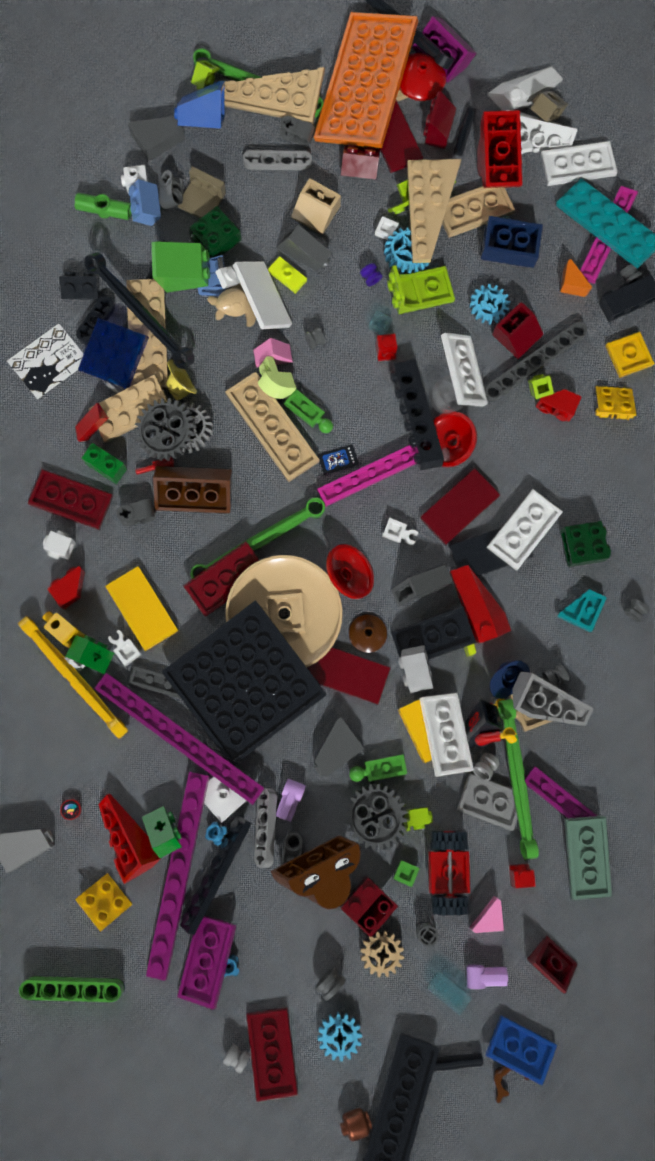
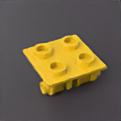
[595,386,637,420]
[75,873,133,932]

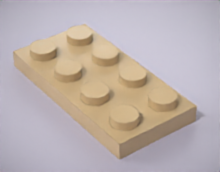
[442,186,515,238]
[88,374,168,443]

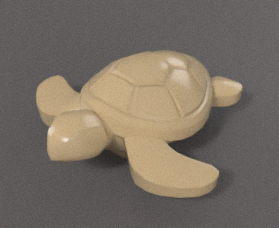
[207,283,256,327]

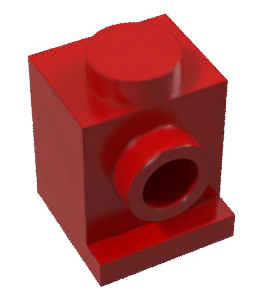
[375,334,397,361]
[509,864,536,888]

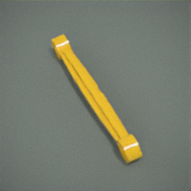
[17,615,129,739]

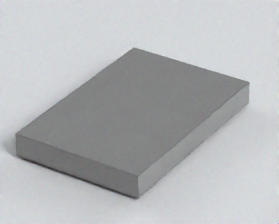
[457,773,518,831]

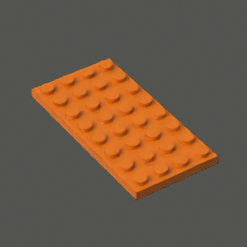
[314,12,418,148]

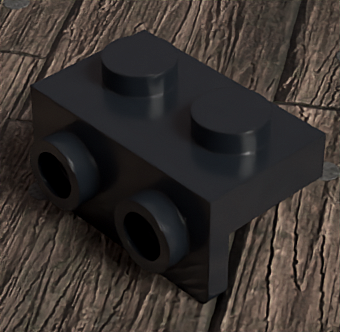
[59,271,99,299]

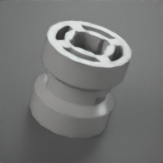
[473,753,500,781]
[222,1043,251,1074]

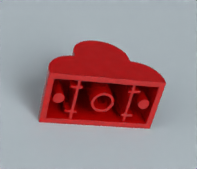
[477,110,522,188]

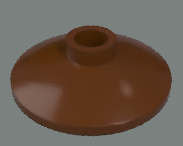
[349,615,387,653]

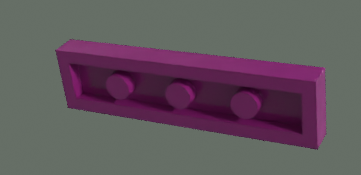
[524,766,597,818]

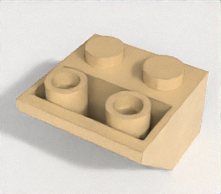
[291,178,341,235]

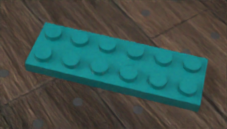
[556,179,655,269]

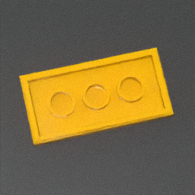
[105,566,178,651]

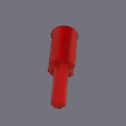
[135,456,174,475]

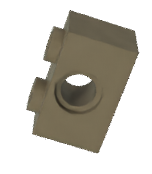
[531,91,568,122]

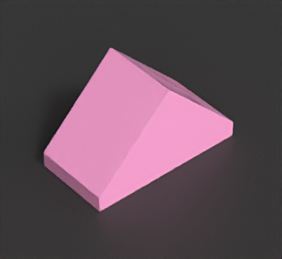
[253,338,292,368]
[469,896,504,933]

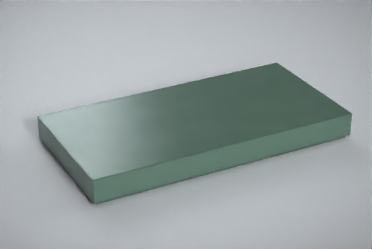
[565,815,612,900]

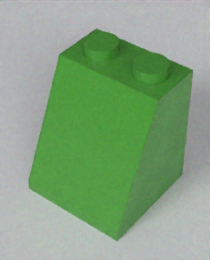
[151,242,210,293]

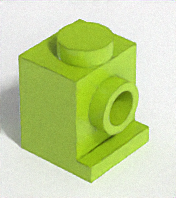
[191,60,219,90]
[528,374,554,399]
[404,807,433,831]

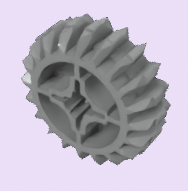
[162,403,213,453]

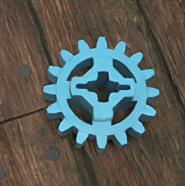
[469,284,510,325]
[317,1012,362,1062]

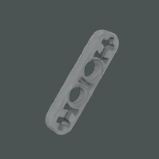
[243,150,312,170]
[254,788,277,868]

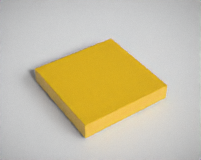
[605,332,655,378]

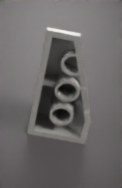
[512,672,594,726]

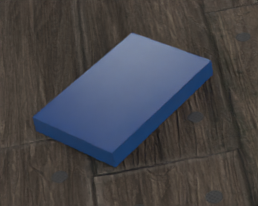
[485,1015,557,1086]

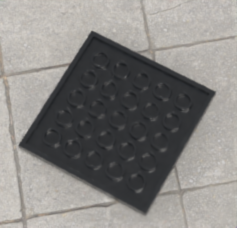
[161,600,327,766]

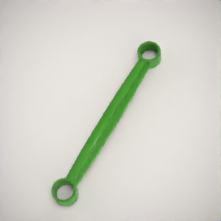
[193,49,323,118]
[190,498,325,578]
[498,699,539,860]

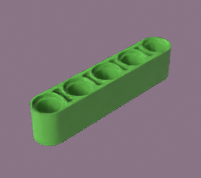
[19,976,125,1002]

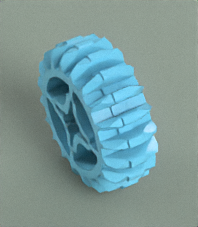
[384,226,429,274]

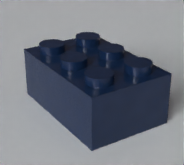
[481,216,543,268]

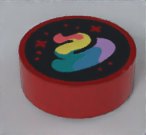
[60,799,82,820]

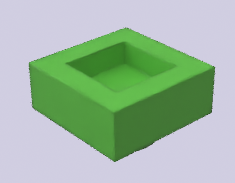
[393,860,420,887]

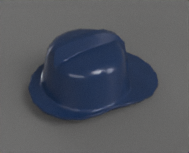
[490,660,530,699]

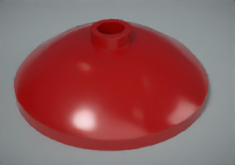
[399,53,446,101]
[424,412,477,467]
[326,544,374,599]

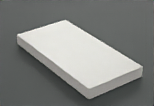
[540,141,618,186]
[233,261,292,329]
[441,333,488,406]
[487,489,563,571]
[419,693,474,777]

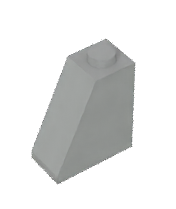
[0,828,55,873]

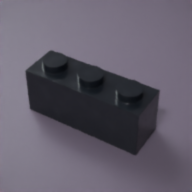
[599,275,655,322]

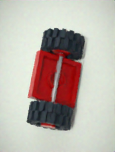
[428,831,470,916]

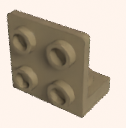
[178,166,226,218]

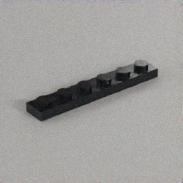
[180,815,252,935]

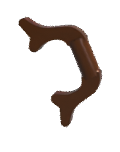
[493,1066,529,1103]

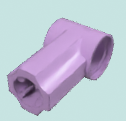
[276,778,306,822]
[467,964,508,989]

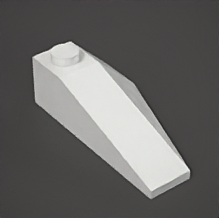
[488,66,563,112]
[506,110,578,154]

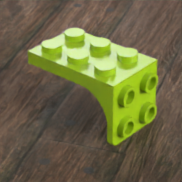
[387,265,455,315]

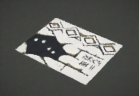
[7,324,90,399]

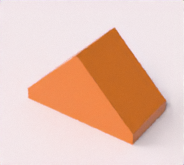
[560,259,592,297]

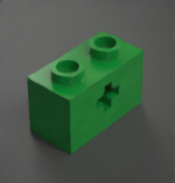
[81,443,127,485]
[65,635,114,674]
[142,806,182,858]

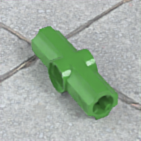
[75,192,132,220]

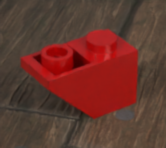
[536,389,582,422]
[47,566,85,610]

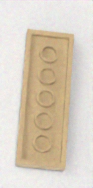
[126,279,169,389]
[225,372,319,482]

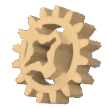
[360,930,404,977]

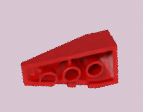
[450,565,511,643]
[99,794,161,884]

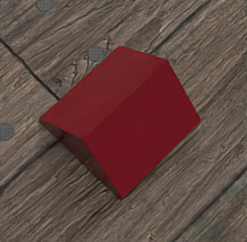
[526,936,578,994]

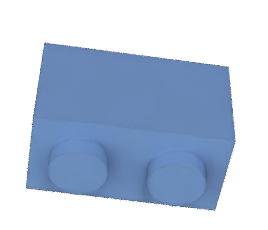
[129,179,161,226]

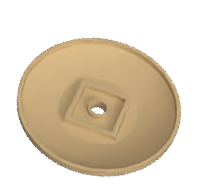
[226,555,342,667]

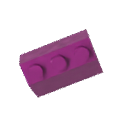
[412,16,477,83]

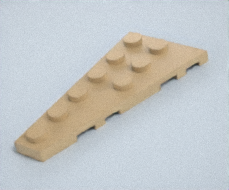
[225,67,325,124]
[407,159,461,263]

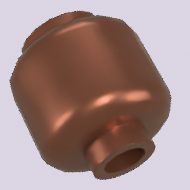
[340,1108,372,1142]

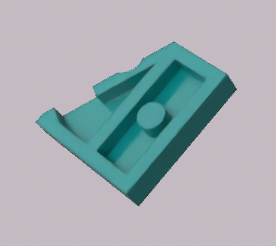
[557,589,607,632]

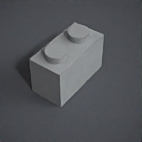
[398,645,433,693]

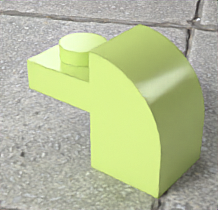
[258,356,296,399]

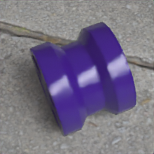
[360,263,383,286]

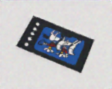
[317,444,359,475]

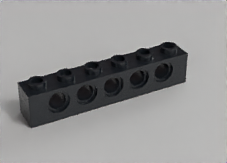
[390,359,444,471]

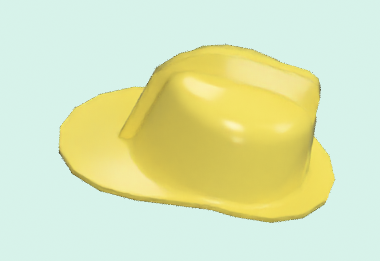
[166,359,197,401]

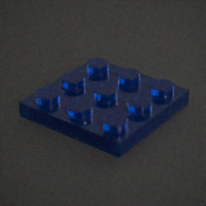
[78,318,149,389]

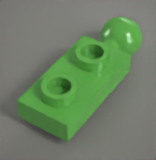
[284,389,333,433]
[349,754,407,782]

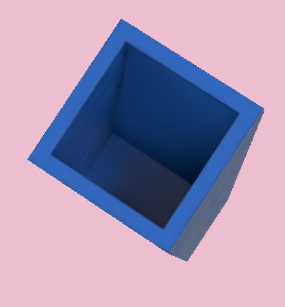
[174,81,225,129]

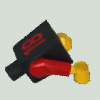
[465,699,517,748]

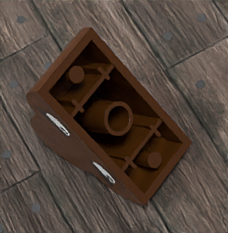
[271,835,360,909]

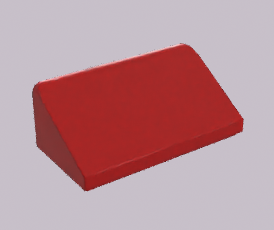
[75,403,109,442]

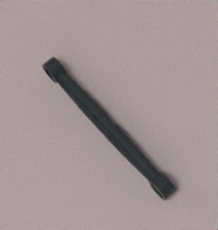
[365,0,455,70]
[84,252,195,369]

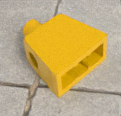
[42,611,85,648]

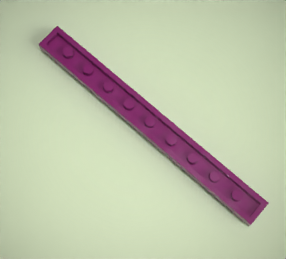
[94,673,265,805]
[146,772,210,981]

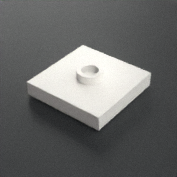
[204,777,246,823]

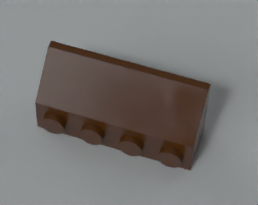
[153,466,232,513]

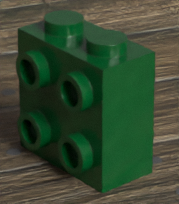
[189,206,241,258]
[560,521,611,567]

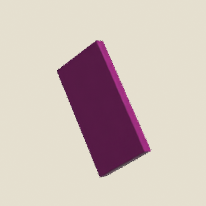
[177,915,237,1010]

